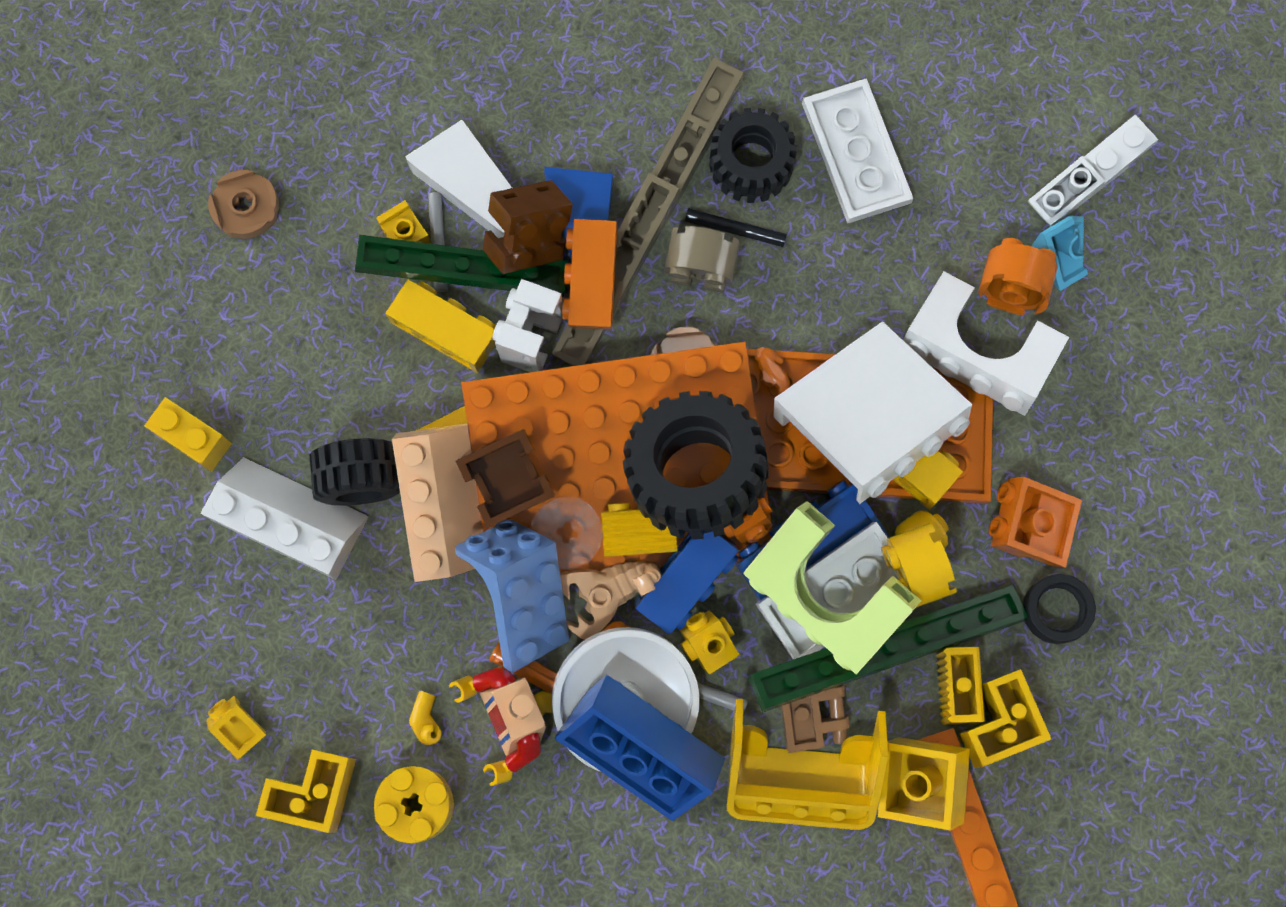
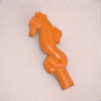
[755,347,790,395]

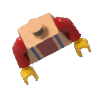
[449,667,546,786]

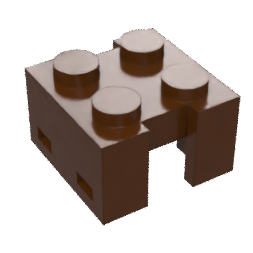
[483,180,573,274]
[456,429,556,528]

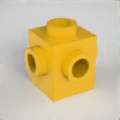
[679,610,740,675]

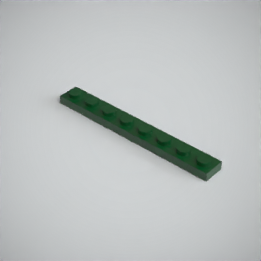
[748,585,1028,713]

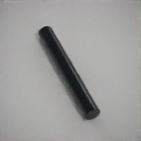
[685,208,787,247]

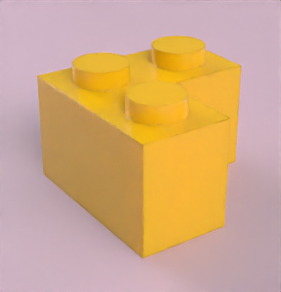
[959,669,1051,768]
[256,750,356,833]

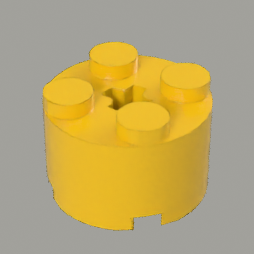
[880,523,957,608]
[374,766,454,843]

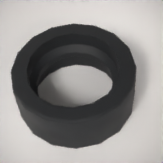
[1023,574,1096,645]

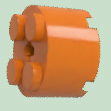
[978,238,1058,315]

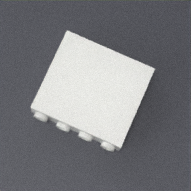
[773,321,972,504]

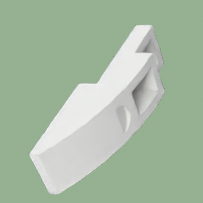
[1028,115,1158,227]

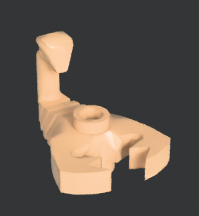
[560,561,661,640]

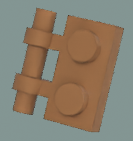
[781,685,850,753]

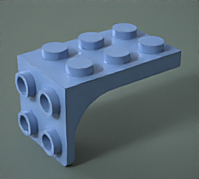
[455,520,569,673]

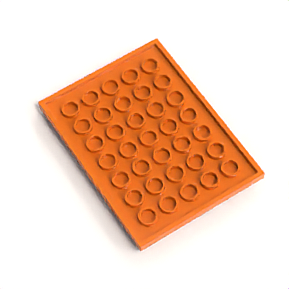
[461,341,772,584]

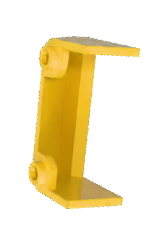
[727,699,889,830]

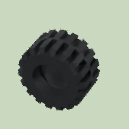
[709,108,797,203]
[309,438,400,506]

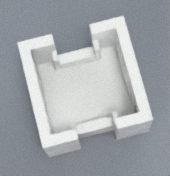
[493,279,563,372]

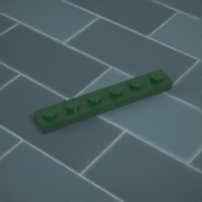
[355,235,567,298]

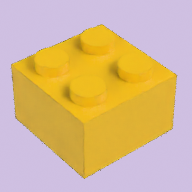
[878,737,970,831]

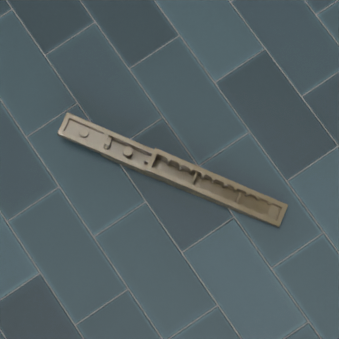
[552,58,744,366]

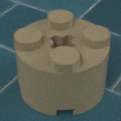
[664,226,740,292]

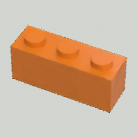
[562,219,618,330]

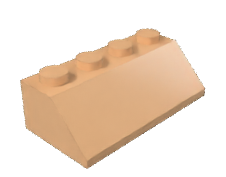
[392,424,483,582]

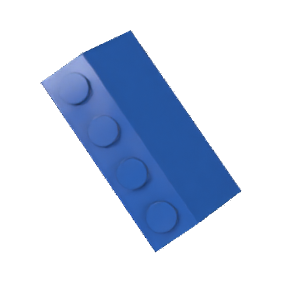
[555,674,725,821]

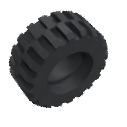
[623,391,769,539]

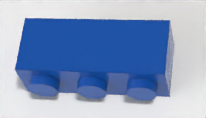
[635,532,739,635]

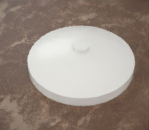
[552,627,699,772]

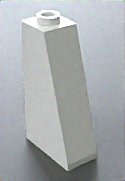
[405,120,512,238]

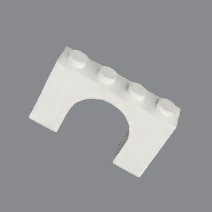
[903,271,1069,416]

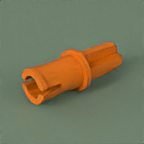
[489,642,557,693]

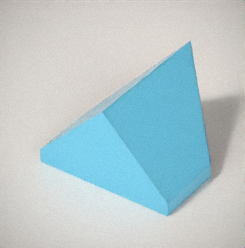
[1032,216,1088,291]

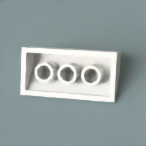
[200,457,369,580]

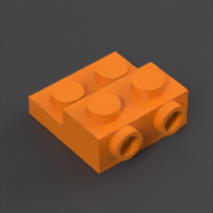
[988,477,1082,568]

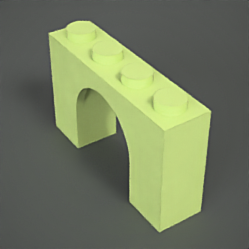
[743,501,922,675]

